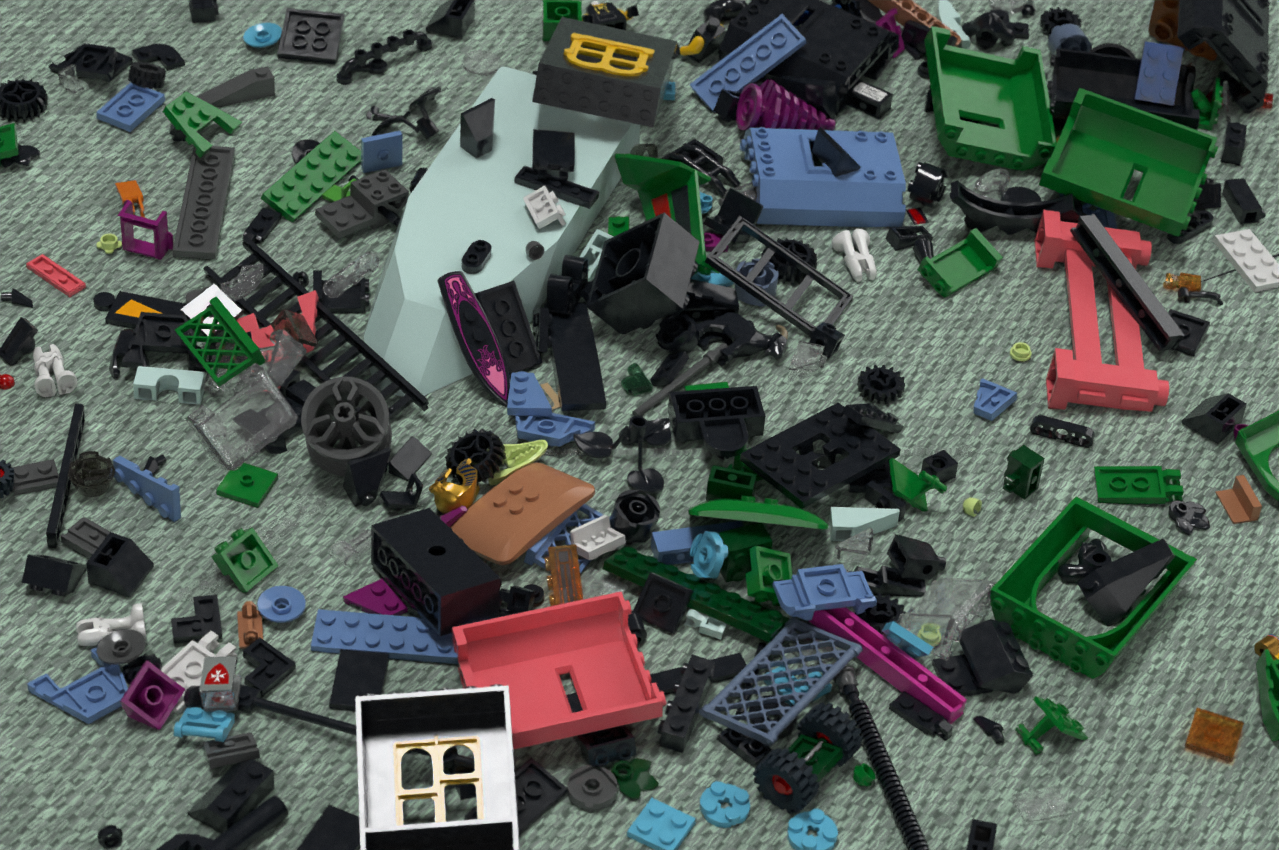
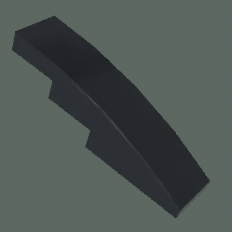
[846,565,926,597]

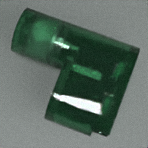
[621,363,653,396]

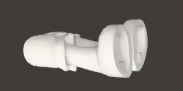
[832,229,877,282]
[33,344,77,397]
[76,603,147,646]

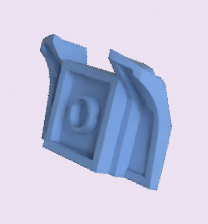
[772,564,877,620]

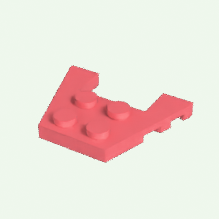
[236,290,319,366]

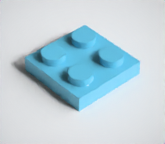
[627,798,696,850]

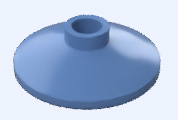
[257,586,306,623]

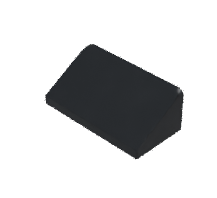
[389,436,432,481]

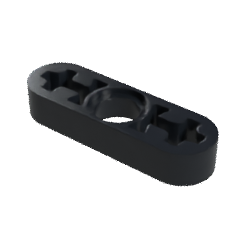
[1167,210,1214,244]
[1030,415,1095,448]

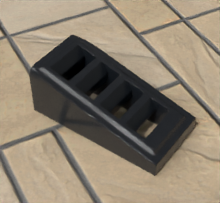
[885,226,933,251]

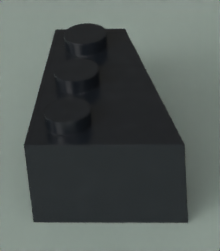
[675,279,739,322]

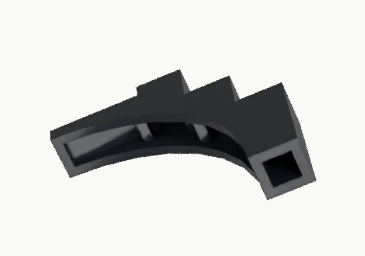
[950,180,1083,235]

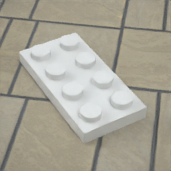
[1213,229,1279,293]

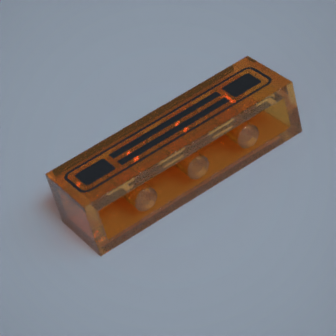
[544,544,583,606]

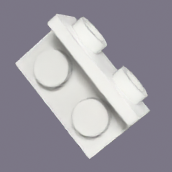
[523,186,566,229]

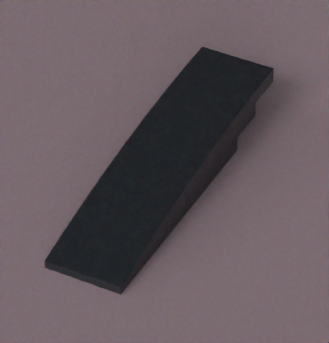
[543,302,606,411]

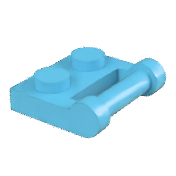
[174,707,235,742]

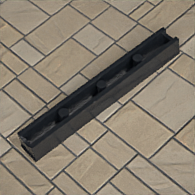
[1070,214,1185,351]

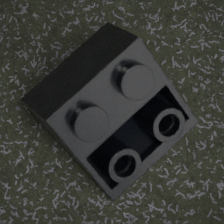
[426,0,475,39]
[1181,393,1247,444]
[86,532,154,597]

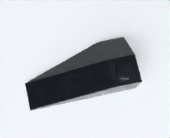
[1077,538,1175,626]

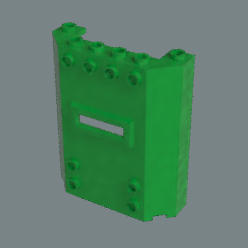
[925,26,1057,171]
[1039,88,1218,237]

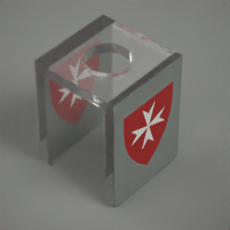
[199,656,242,712]

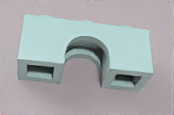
[133,366,205,405]

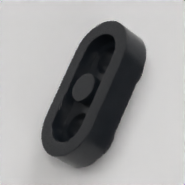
[461,240,492,274]

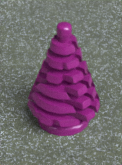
[736,79,836,131]

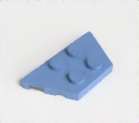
[514,413,595,447]

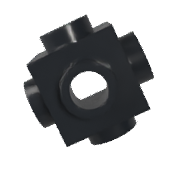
[807,322,845,358]

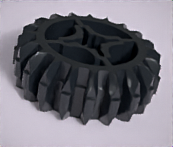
[0,78,48,122]
[761,237,817,285]
[445,428,506,486]

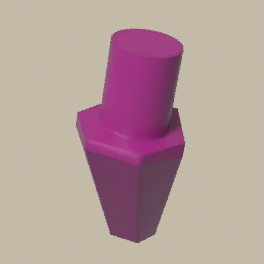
[440,506,468,527]

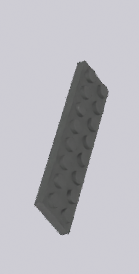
[173,146,235,259]

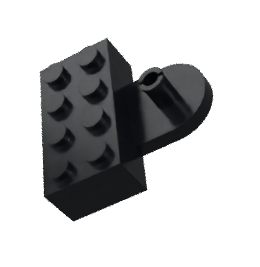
[668,386,766,459]

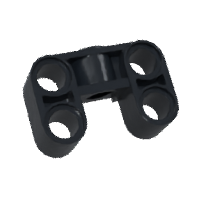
[547,255,588,315]

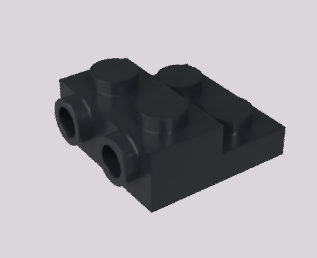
[573,725,637,767]

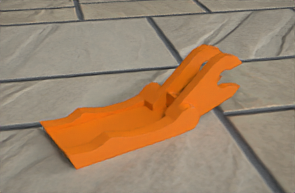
[115,180,145,218]

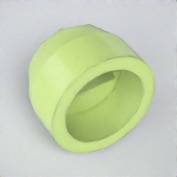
[963,497,982,517]

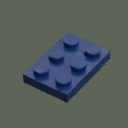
[1134,41,1184,106]

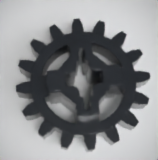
[1040,7,1082,35]
[857,365,905,404]
[854,593,906,635]

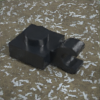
[500,586,536,613]

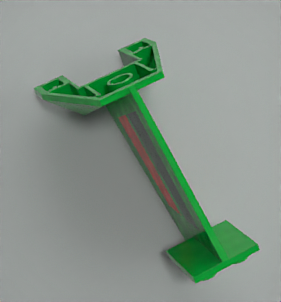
[614,154,720,276]

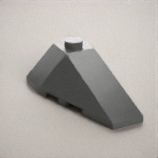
[196,66,275,108]

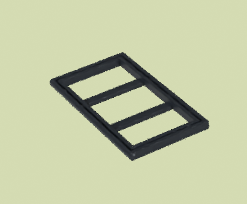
[704,216,853,335]

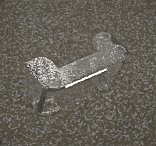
[203,330,307,398]
[185,364,298,471]

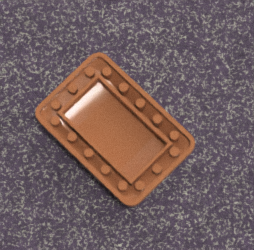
[450,462,595,565]

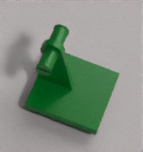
[889,458,947,512]
[1015,696,1088,754]

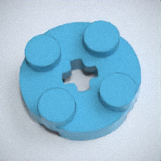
[690,531,728,579]
[699,781,750,828]
[787,809,838,850]

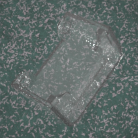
[897,578,996,661]

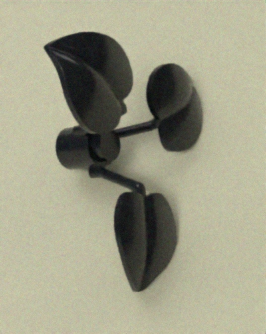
[372,86,442,140]
[574,416,671,494]

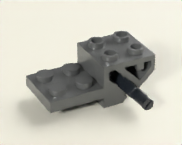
[315,169,409,238]

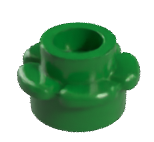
[853,763,876,786]

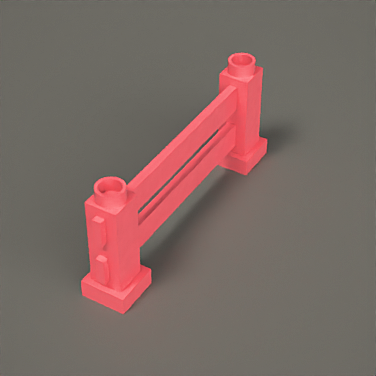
[1034,210,1169,412]

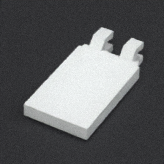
[161,631,238,715]

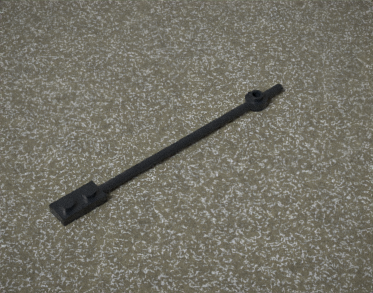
[237,685,475,770]

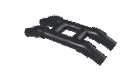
[669,143,741,198]

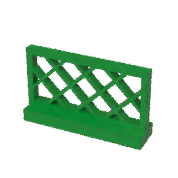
[175,296,266,387]

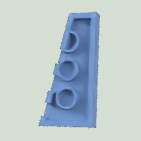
[113,456,181,522]

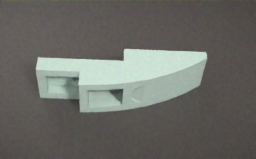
[937,0,970,49]

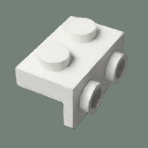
[570,515,626,560]

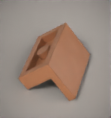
[1215,475,1262,524]

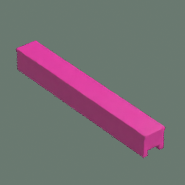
[808,607,967,724]

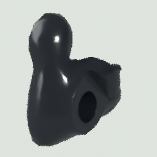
[961,12,1016,50]
[1058,538,1112,582]

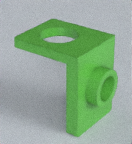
[322,178,357,203]

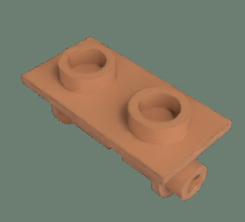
[237,601,263,649]

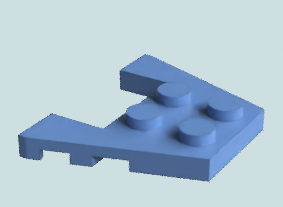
[27,647,128,724]

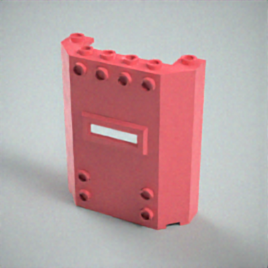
[452,591,666,750]

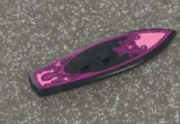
[437,271,510,407]

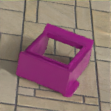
[117,200,174,260]

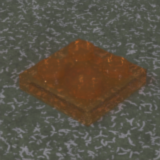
[1184,708,1244,763]

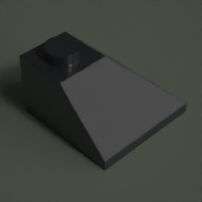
[460,98,495,158]
[343,447,391,507]

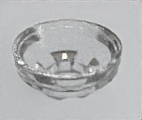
[975,169,1011,199]

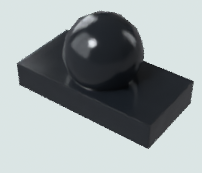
[0,317,38,366]

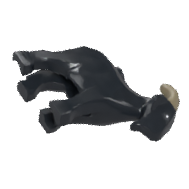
[696,312,788,367]

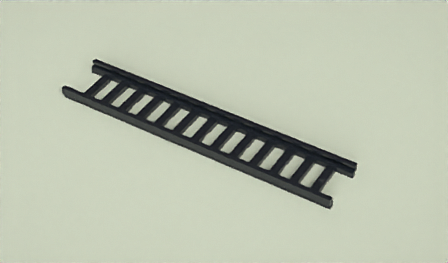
[203,235,429,421]

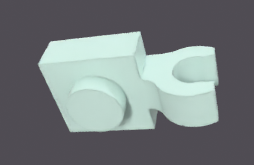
[684,609,728,640]

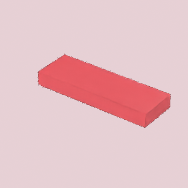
[26,254,86,297]

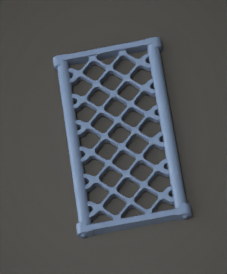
[699,617,863,746]

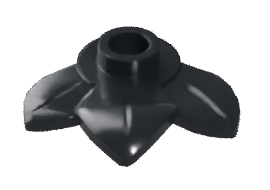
[1,144,40,168]
[1168,501,1210,535]

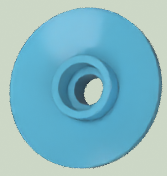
[243,23,282,47]

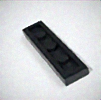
[514,166,599,209]

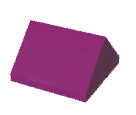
[120,661,186,730]

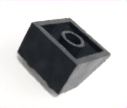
[21,554,87,597]

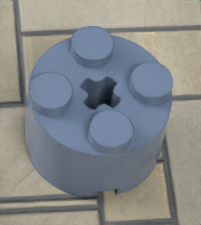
[1048,24,1092,55]
[734,258,779,306]

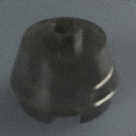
[68,451,115,497]

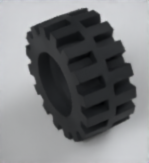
[128,62,166,89]

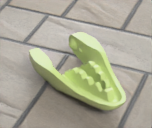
[486,440,548,485]

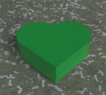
[1191,88,1211,114]

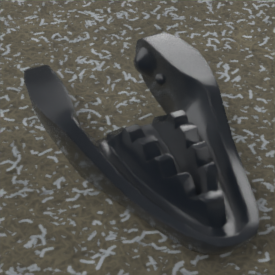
[109,329,150,378]

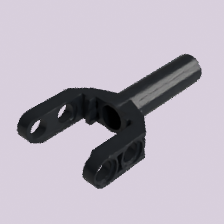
[156,796,288,850]

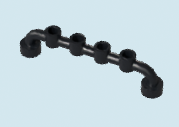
[336,29,432,85]

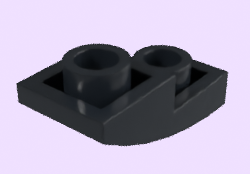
[716,727,772,765]

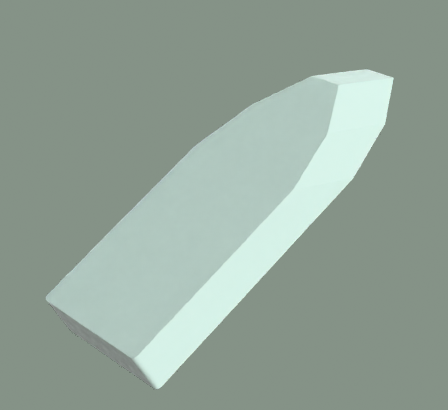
[364,67,640,397]

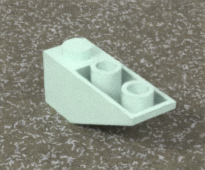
[829,507,900,542]

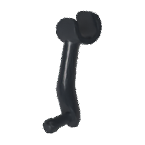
[366,106,411,122]
[1178,287,1223,305]

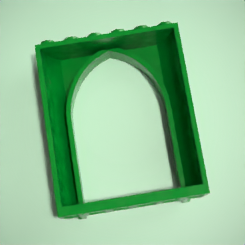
[990,496,1197,679]

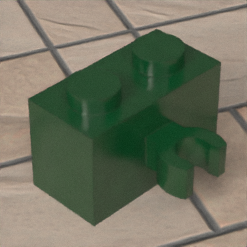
[1002,444,1045,500]
[706,464,757,500]

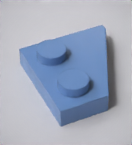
[974,378,1017,421]

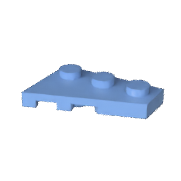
[507,371,552,416]

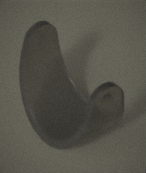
[630,143,658,158]

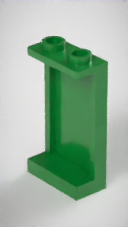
[917,228,1003,298]

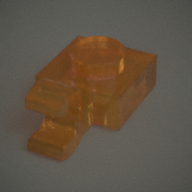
[1163,272,1201,291]

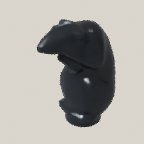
[703,0,747,23]

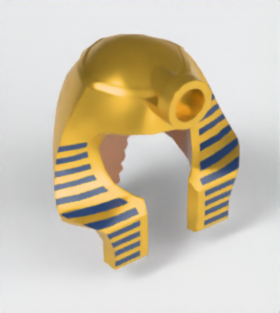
[429,458,480,514]

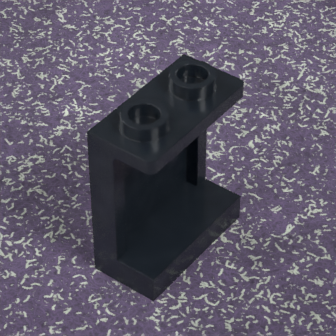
[313,270,369,313]

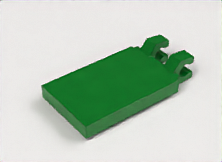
[1094,466,1184,504]

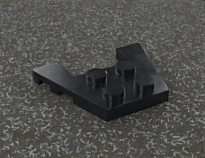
[122,312,208,372]

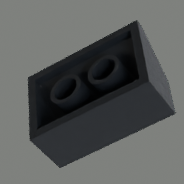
[956,619,1033,694]
[187,759,274,834]

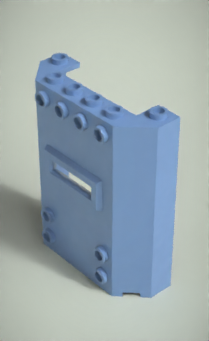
[740,127,906,227]

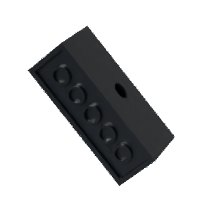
[371,508,502,637]

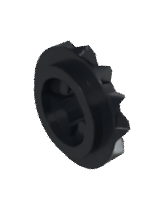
[123,653,162,682]

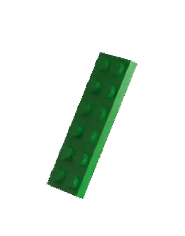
[260,131,361,223]

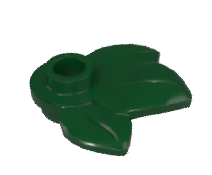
[610,758,659,799]

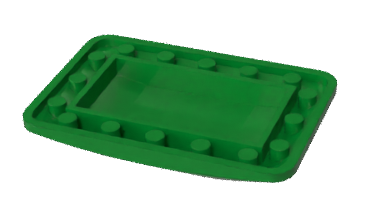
[688,496,828,530]

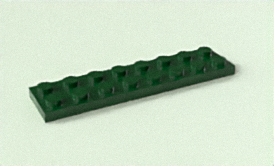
[602,546,790,643]

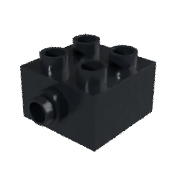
[586,213,700,334]

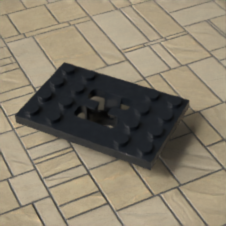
[740,402,901,509]

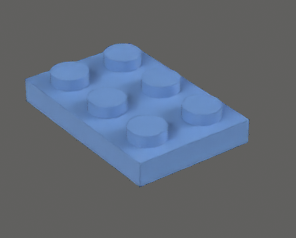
[96,82,165,132]

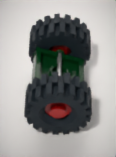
[753,702,863,814]

